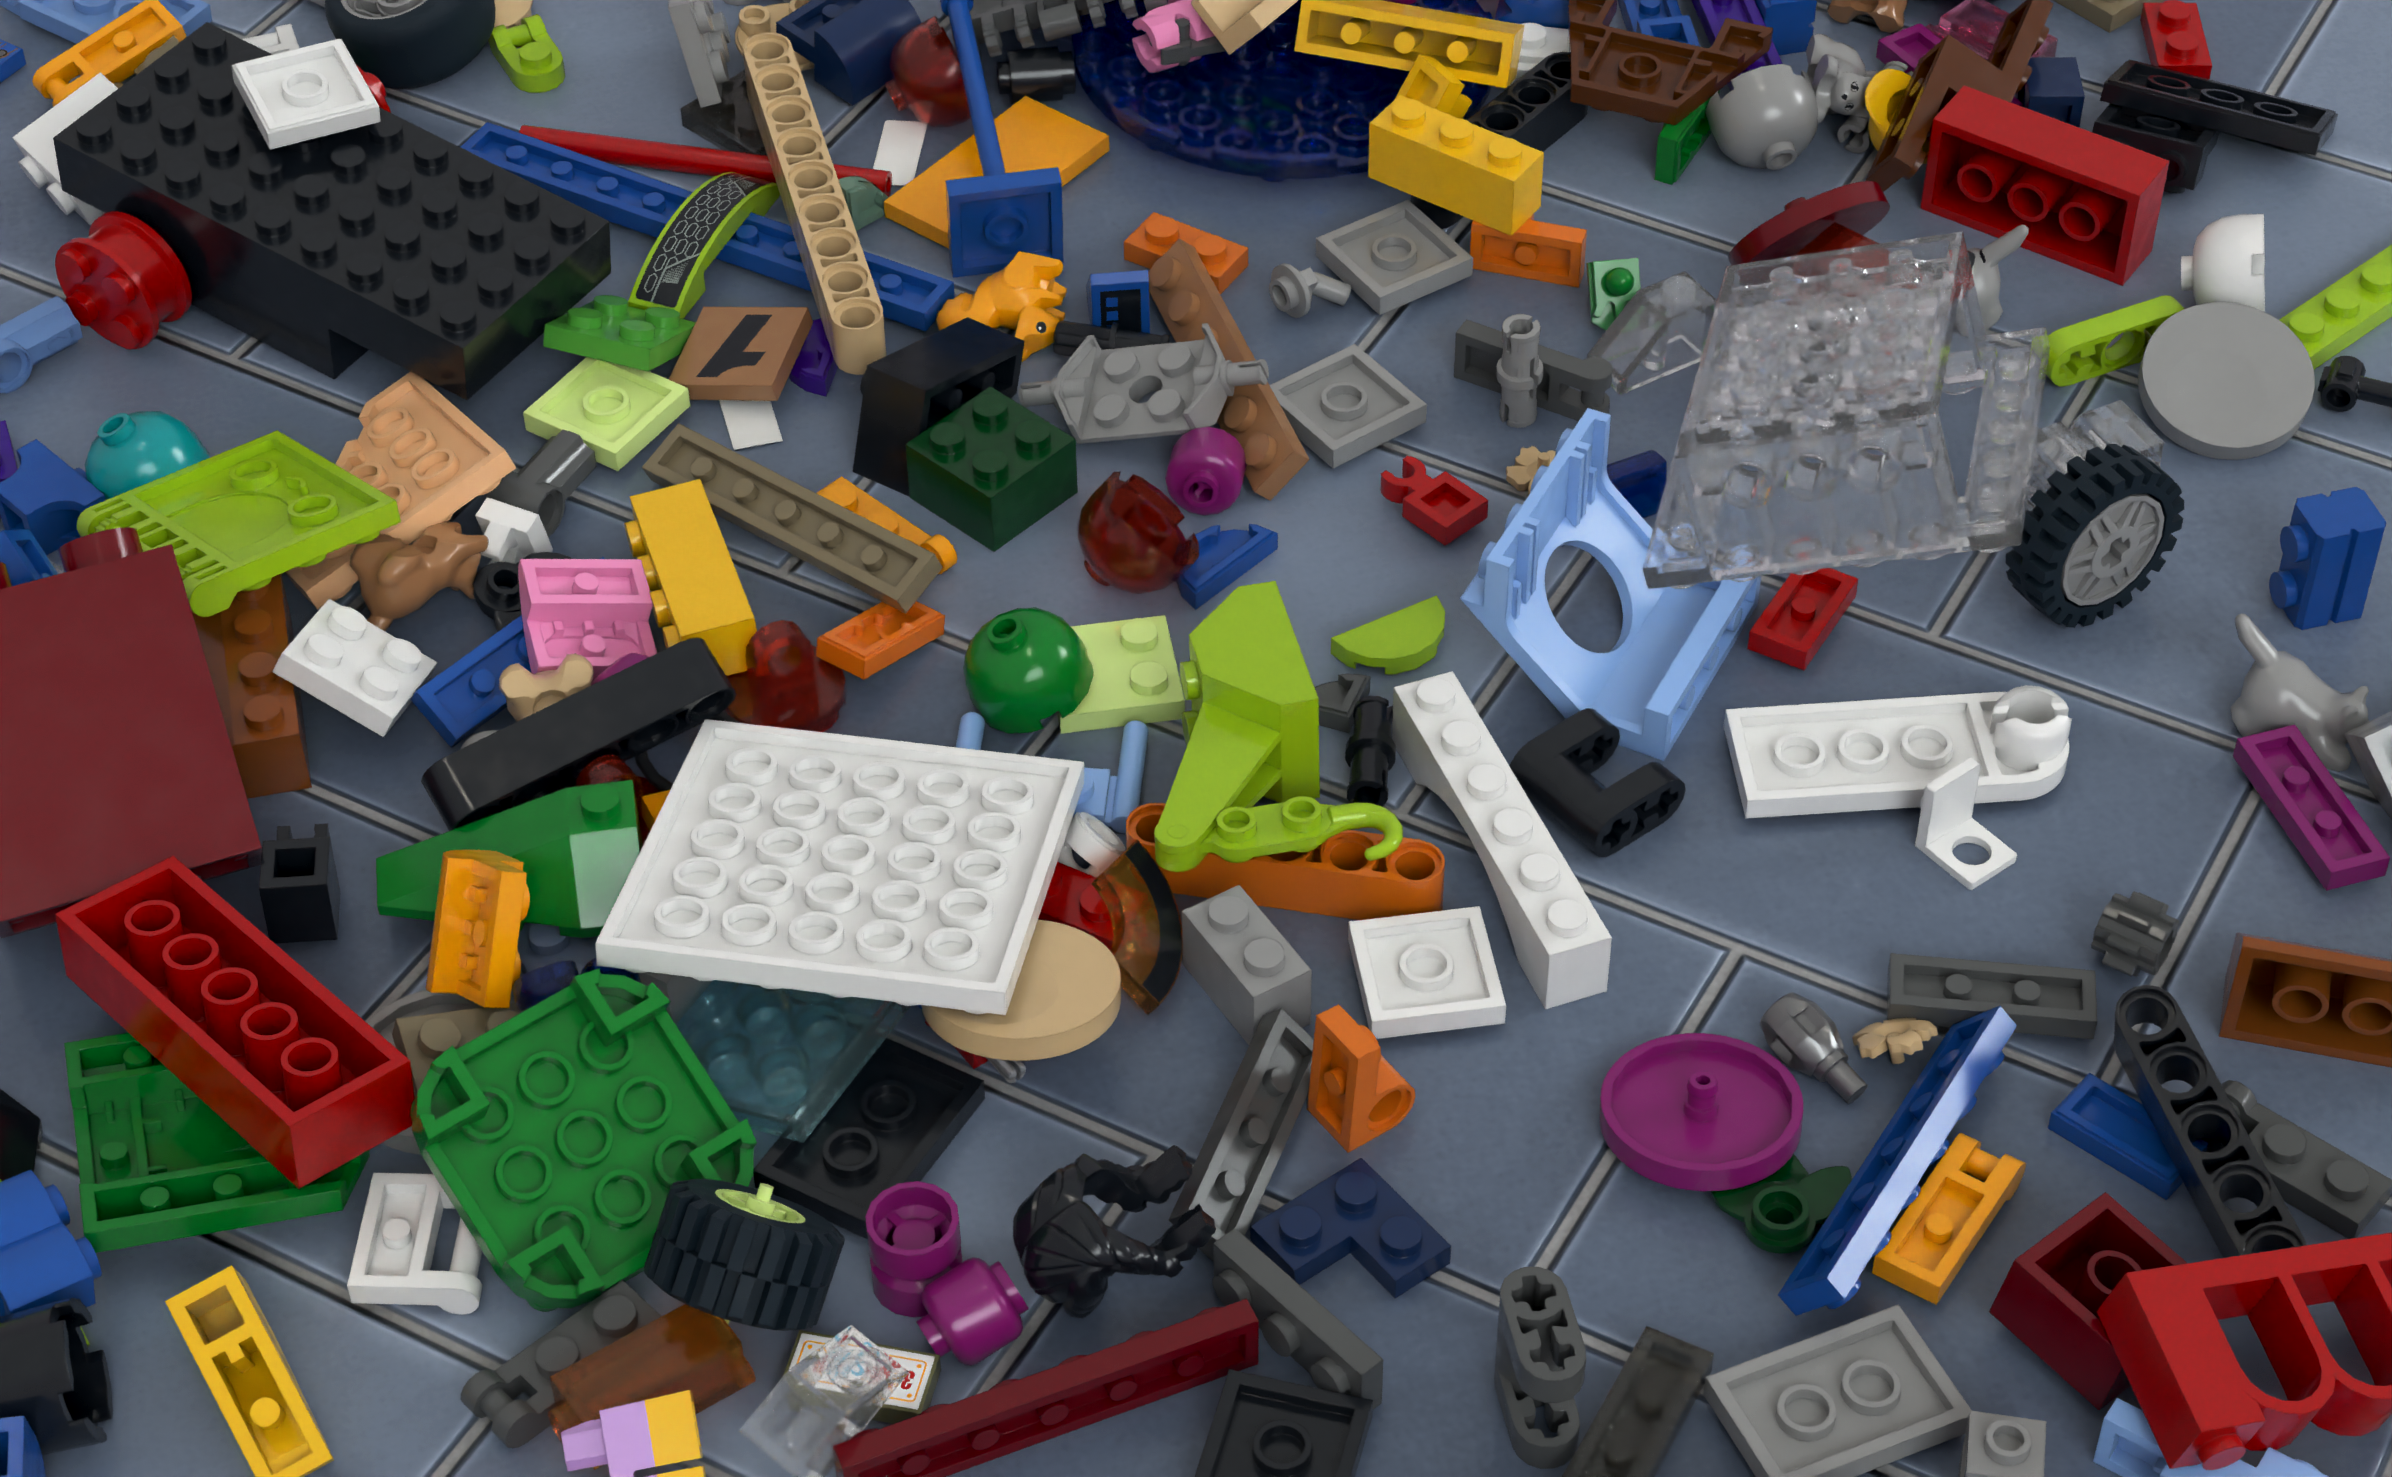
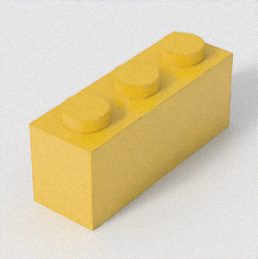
[1368,95,1544,236]

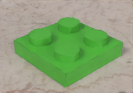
[543,295,696,372]

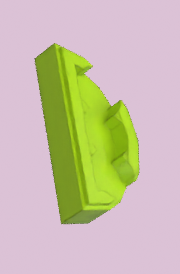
[1331,595,1445,675]

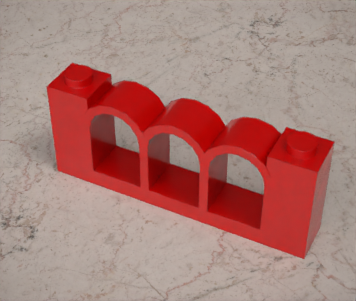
[2096,1232,2392,1470]

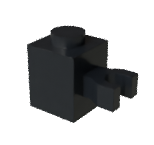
[259,823,340,944]

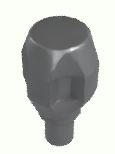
[1760,992,1868,1104]

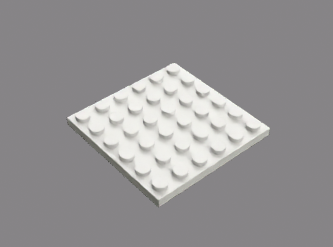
[595,719,1084,1015]

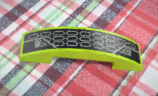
[628,172,780,319]

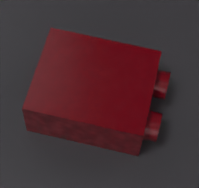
[0,527,262,938]

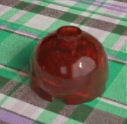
[885,15,971,127]
[1077,471,1199,594]

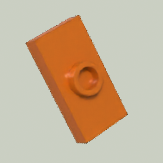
[816,601,945,680]

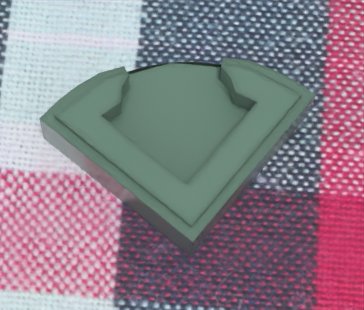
[839,176,888,231]

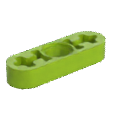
[2035,295,2185,386]

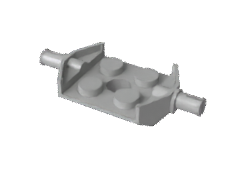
[1019,323,1269,444]

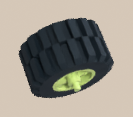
[644,1179,845,1331]

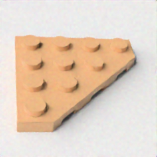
[286,371,516,610]

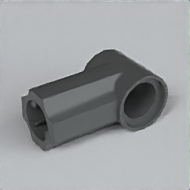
[485,430,597,537]

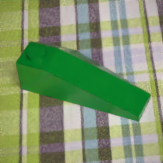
[376,780,642,938]

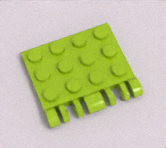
[77,430,401,617]

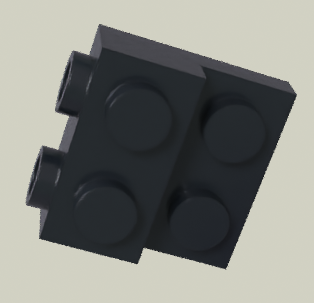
[2092,103,2220,193]

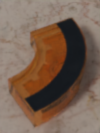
[1091,839,1183,1015]

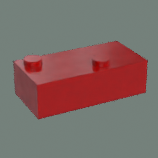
[1920,85,2169,286]

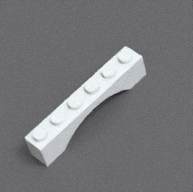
[1392,671,1612,1009]

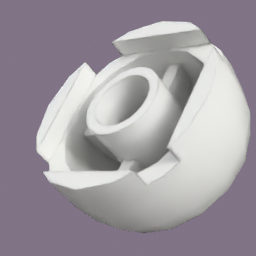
[2181,214,2265,312]

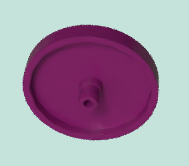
[1599,1033,1803,1191]

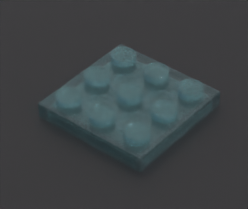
[676,980,911,1143]

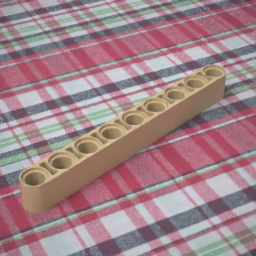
[743,32,887,375]

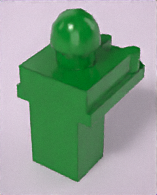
[1586,258,1645,332]

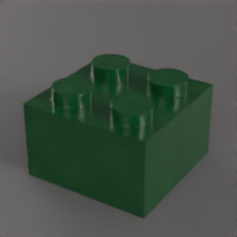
[905,386,1078,552]

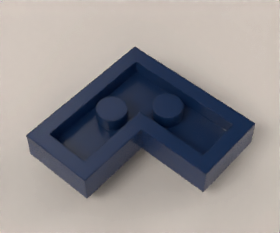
[1250,1158,1451,1298]

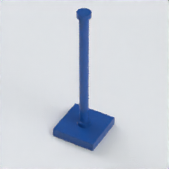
[940,0,1064,278]

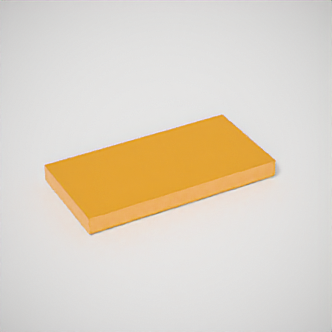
[884,96,1110,249]

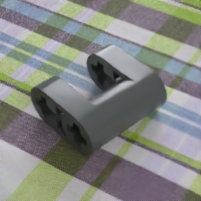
[1494,1267,1586,1469]

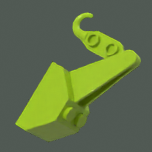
[1154,581,1403,872]

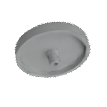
[2138,302,2315,460]

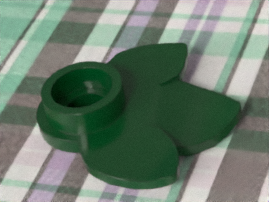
[1711,1154,1852,1254]

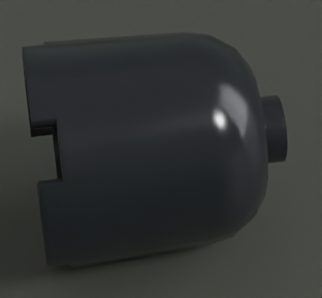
[0,1298,113,1455]

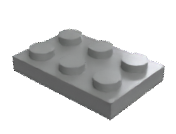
[668,0,731,108]
[1703,1304,1972,1477]

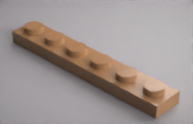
[1148,239,1310,501]

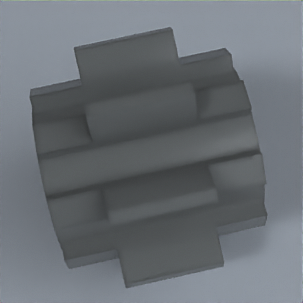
[2091,891,2179,977]

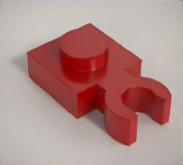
[1380,456,1488,546]

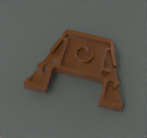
[1568,0,1773,125]

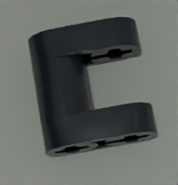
[1510,708,1686,857]

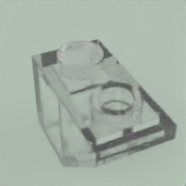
[739,1325,909,1477]

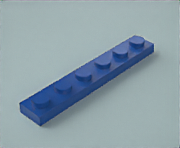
[1778,1006,2017,1316]

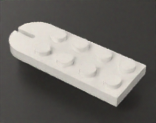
[1724,685,2072,819]

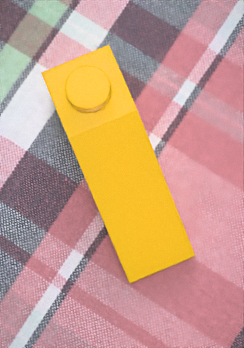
[165,1265,334,1477]

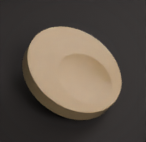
[921,920,1121,1061]

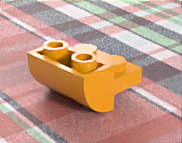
[426,850,530,1008]

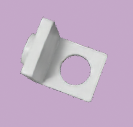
[1915,757,2017,890]

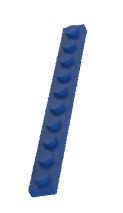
[460,122,955,332]

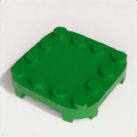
[410,968,757,1312]

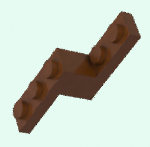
[1866,0,2053,192]

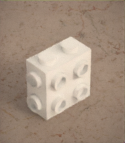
[12,72,118,226]

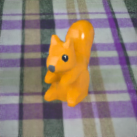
[936,251,1067,362]

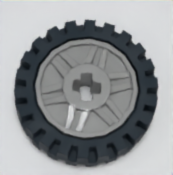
[2005,444,2185,628]

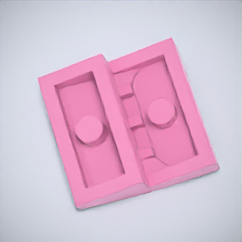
[518,559,657,679]

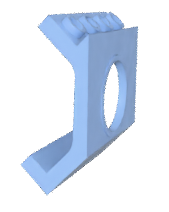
[1460,408,1763,761]

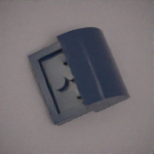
[776,0,927,106]

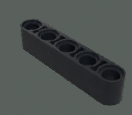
[1411,52,1588,229]
[421,638,737,831]
[2114,985,2306,1258]

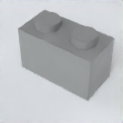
[1182,885,1312,1045]

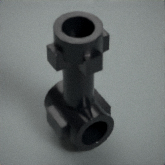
[2318,356,2392,412]

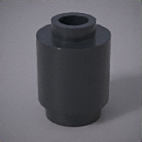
[996,46,1076,104]

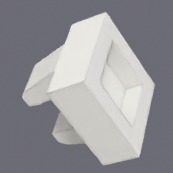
[475,497,553,565]

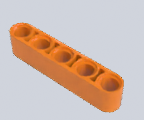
[1126,803,1445,920]

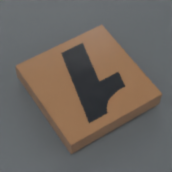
[669,307,813,401]

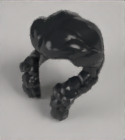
[1013,1145,1216,1318]

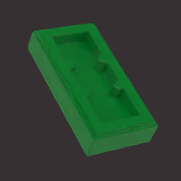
[1654,90,1720,185]

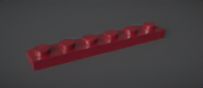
[833,1299,1259,1477]

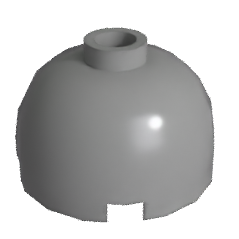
[1705,64,1818,170]

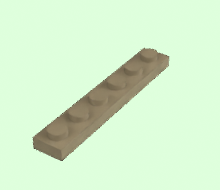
[642,423,943,614]

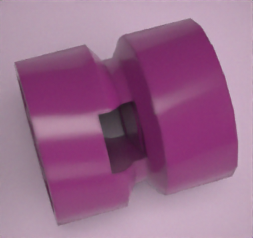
[865,1181,963,1318]

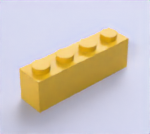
[1294,0,1525,88]
[624,479,764,676]

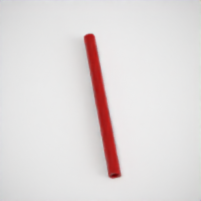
[519,125,892,197]

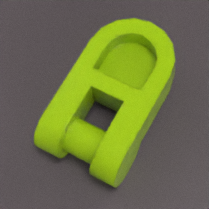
[488,14,565,93]

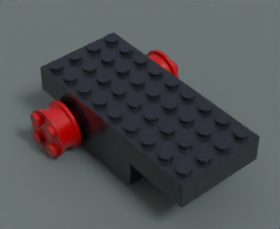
[53,22,611,400]

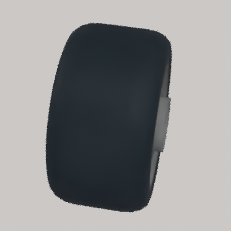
[325,0,496,89]

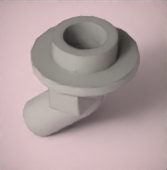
[1269,263,1351,318]

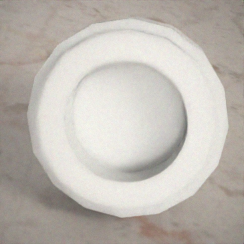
[1058,812,1126,879]

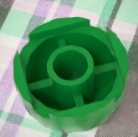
[963,607,1094,734]

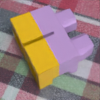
[561,1390,706,1477]

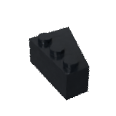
[853,317,1025,497]

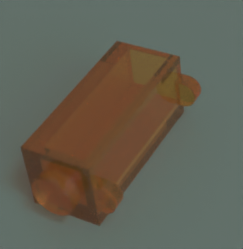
[548,1304,756,1470]

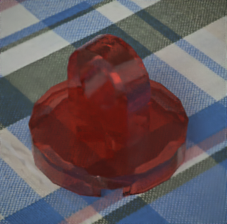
[724,620,847,732]

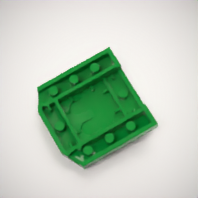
[64,1033,370,1253]

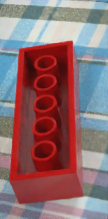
[55,856,415,1189]

